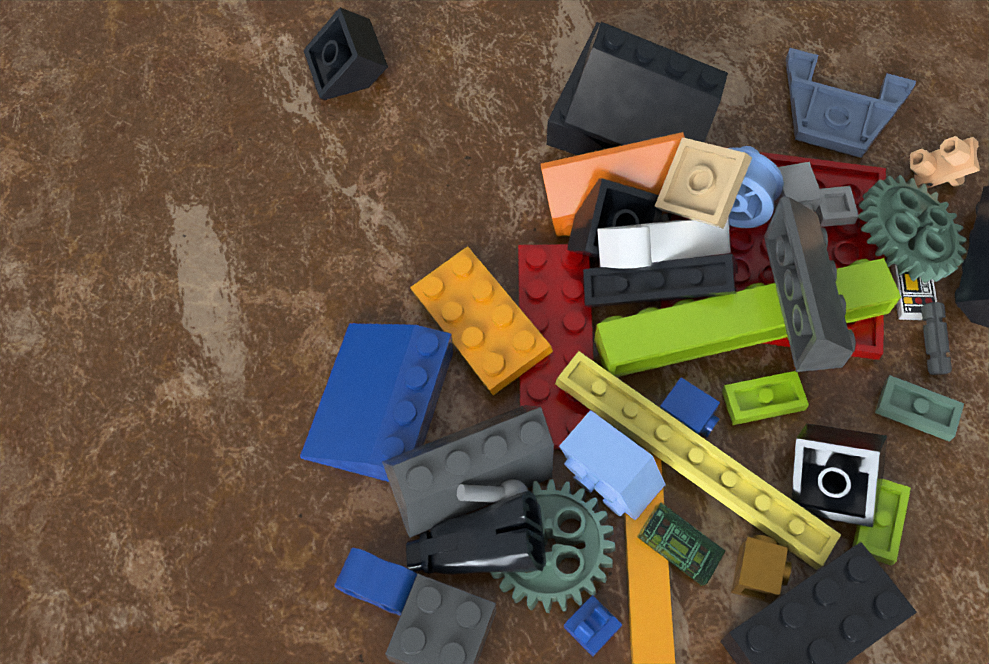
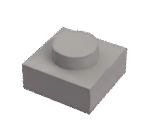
[816,186,858,227]

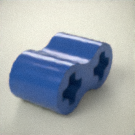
[334,548,417,616]

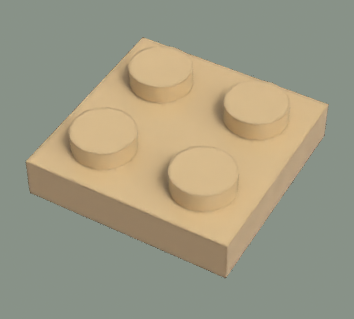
[655,137,752,229]

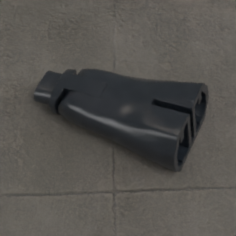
[406,491,546,575]

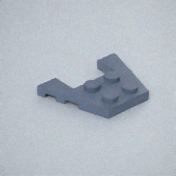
[786,48,916,158]

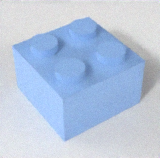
[559,410,666,520]

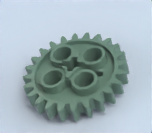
[858,175,967,283]
[490,479,616,613]

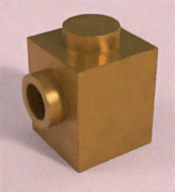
[731,535,792,604]

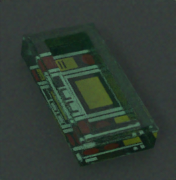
[637,503,725,586]

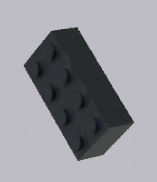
[720,542,917,664]

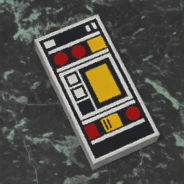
[890,264,937,320]

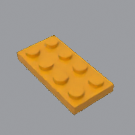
[410,246,553,395]

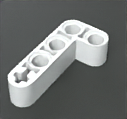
[597,217,731,268]

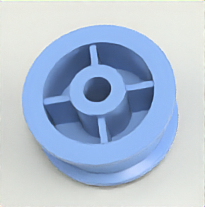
[728,146,784,228]

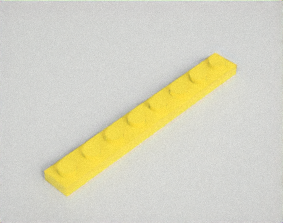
[555,351,841,570]

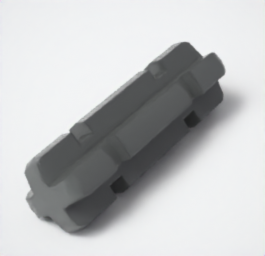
[921,302,952,375]

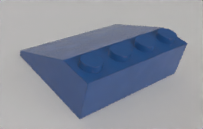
[300,323,453,482]

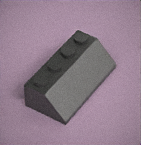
[764,197,856,372]
[382,405,554,538]

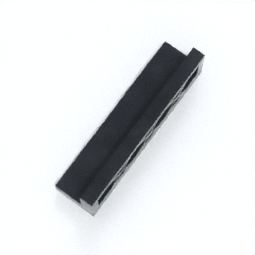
[583,254,738,308]

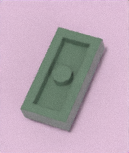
[875,375,964,442]

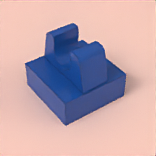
[563,595,622,657]

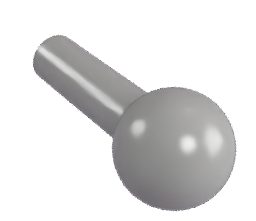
[457,479,528,503]

